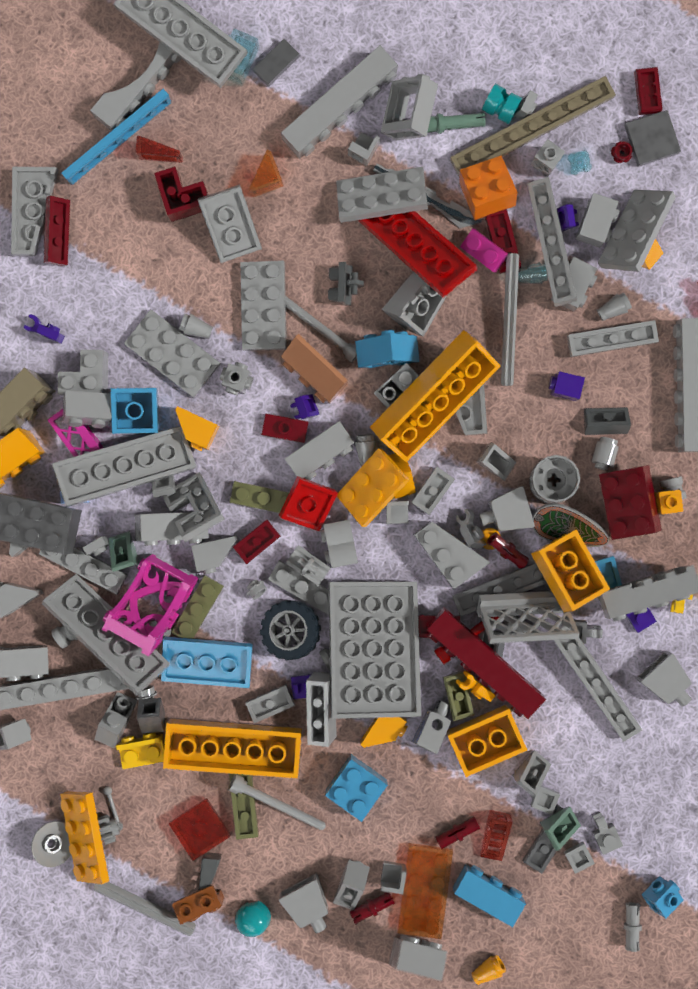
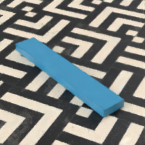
[62,89,171,185]

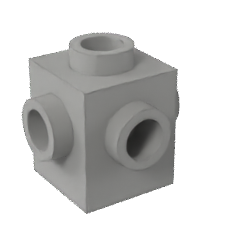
[220,362,253,396]

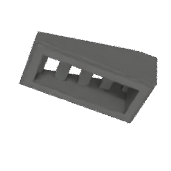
[199,852,222,890]

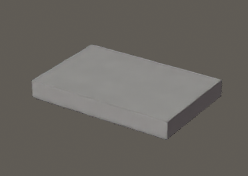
[198,185,262,263]

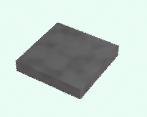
[624,110,681,167]

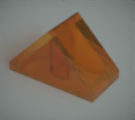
[249,150,283,197]

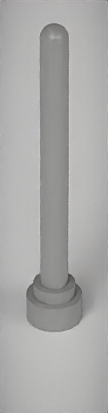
[285,296,357,363]
[228,774,326,830]

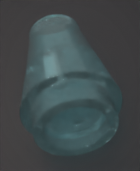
[518,262,548,284]

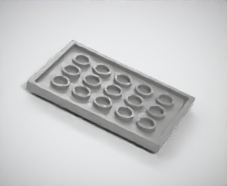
[329,582,421,719]

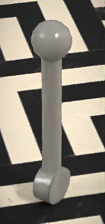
[103,786,123,831]

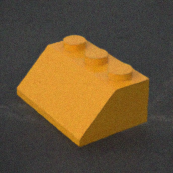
[0,428,45,488]

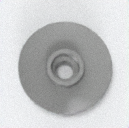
[31,821,71,867]

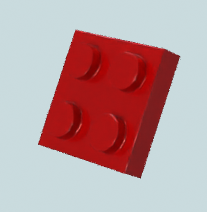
[279,476,338,531]

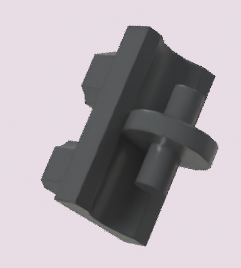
[328,262,364,306]

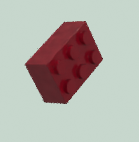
[599,465,662,540]

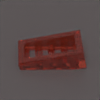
[135,136,183,163]
[480,810,513,861]

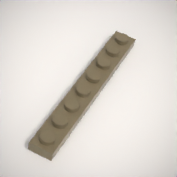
[450,76,616,176]

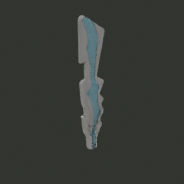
[373,164,482,228]

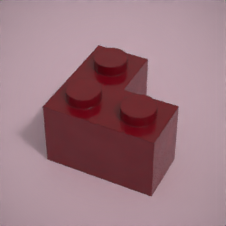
[154,167,209,222]

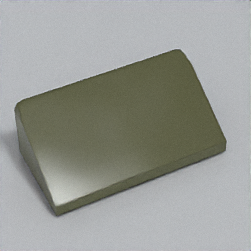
[443,671,474,721]

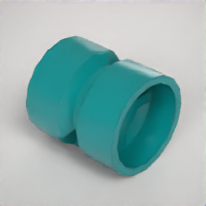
[482,83,523,125]

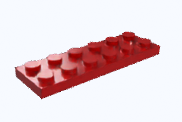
[357,211,477,298]

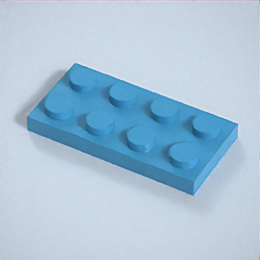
[161,637,253,688]

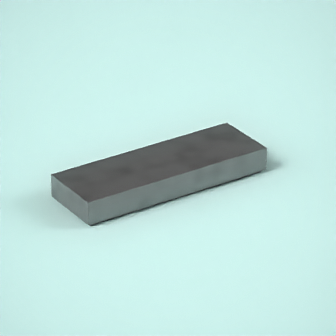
[523,804,577,874]

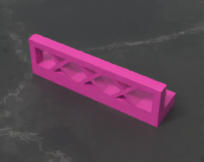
[48,409,104,457]

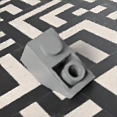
[374,363,418,408]
[94,692,137,749]

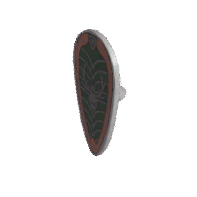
[533,503,609,547]

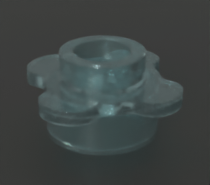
[567,151,592,175]

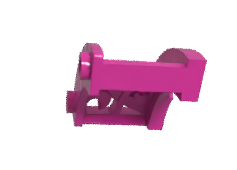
[102,554,198,657]

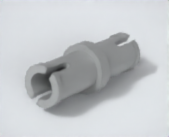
[624,902,642,952]

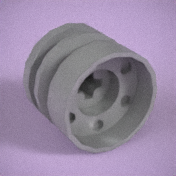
[529,455,580,504]

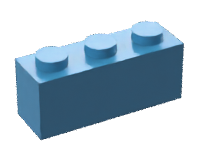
[453,864,526,927]

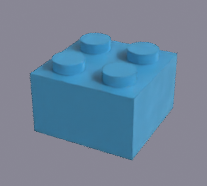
[111,388,159,434]
[325,754,388,822]

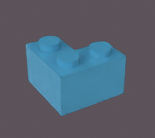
[355,330,420,368]

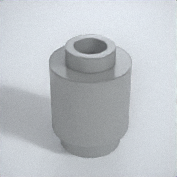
[591,437,619,471]

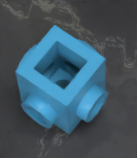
[641,876,684,919]

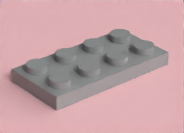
[336,167,428,223]
[598,190,676,272]
[240,261,287,351]
[124,309,221,398]

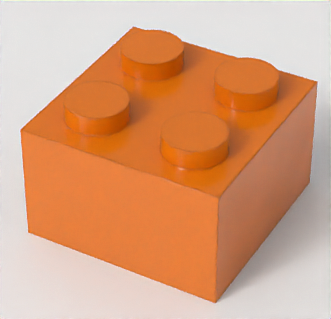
[459,155,517,220]

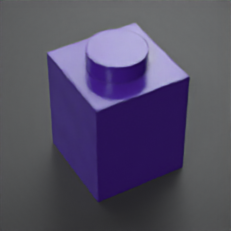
[548,371,585,401]

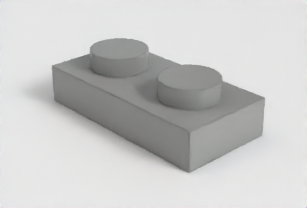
[411,467,455,515]
[245,685,295,724]

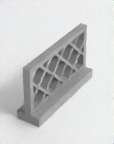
[476,591,580,644]

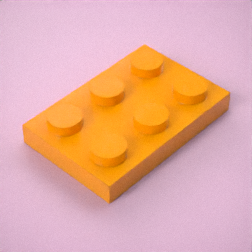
[337,448,409,527]

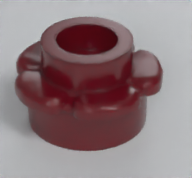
[611,142,633,163]

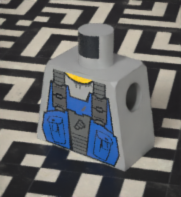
[412,700,451,754]

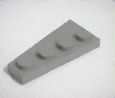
[11,167,58,256]

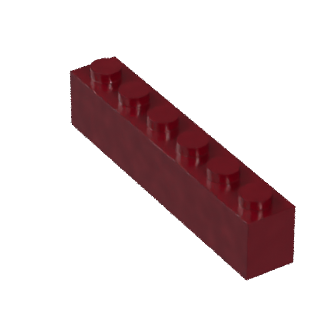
[426,607,546,719]

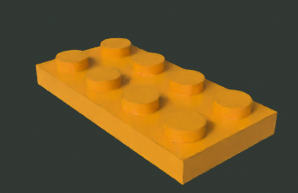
[60,791,109,885]

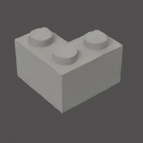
[58,350,108,396]

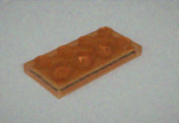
[397,843,453,939]

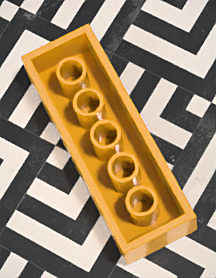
[370,330,501,463]
[163,719,302,778]

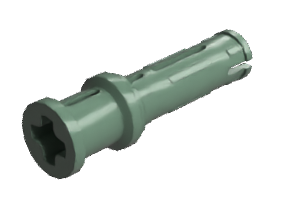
[427,112,485,134]

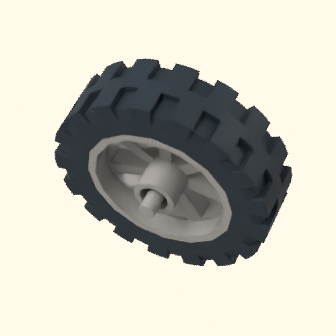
[260,600,321,660]

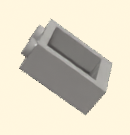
[381,74,438,140]

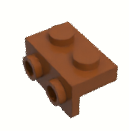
[172,885,224,925]

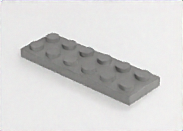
[114,0,248,88]
[52,426,196,508]
[42,574,170,696]

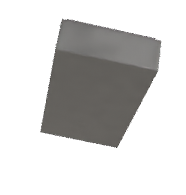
[253,39,300,87]

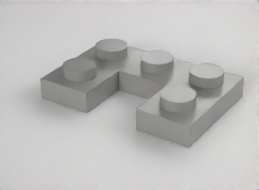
[163,472,225,542]

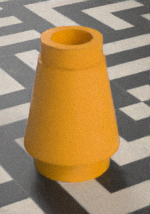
[471,955,506,985]

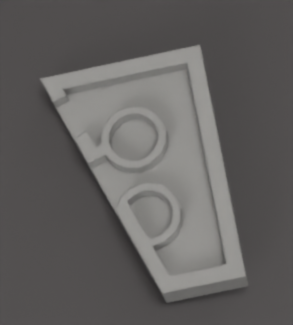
[456,384,487,436]

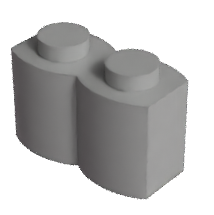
[320,519,358,568]

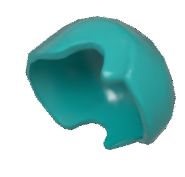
[235,901,271,937]

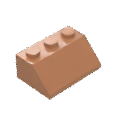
[281,334,348,404]

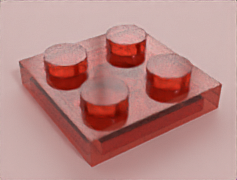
[169,798,231,861]

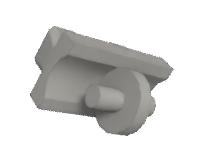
[286,545,331,586]

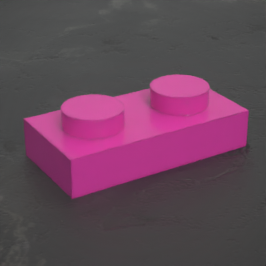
[460,228,508,273]

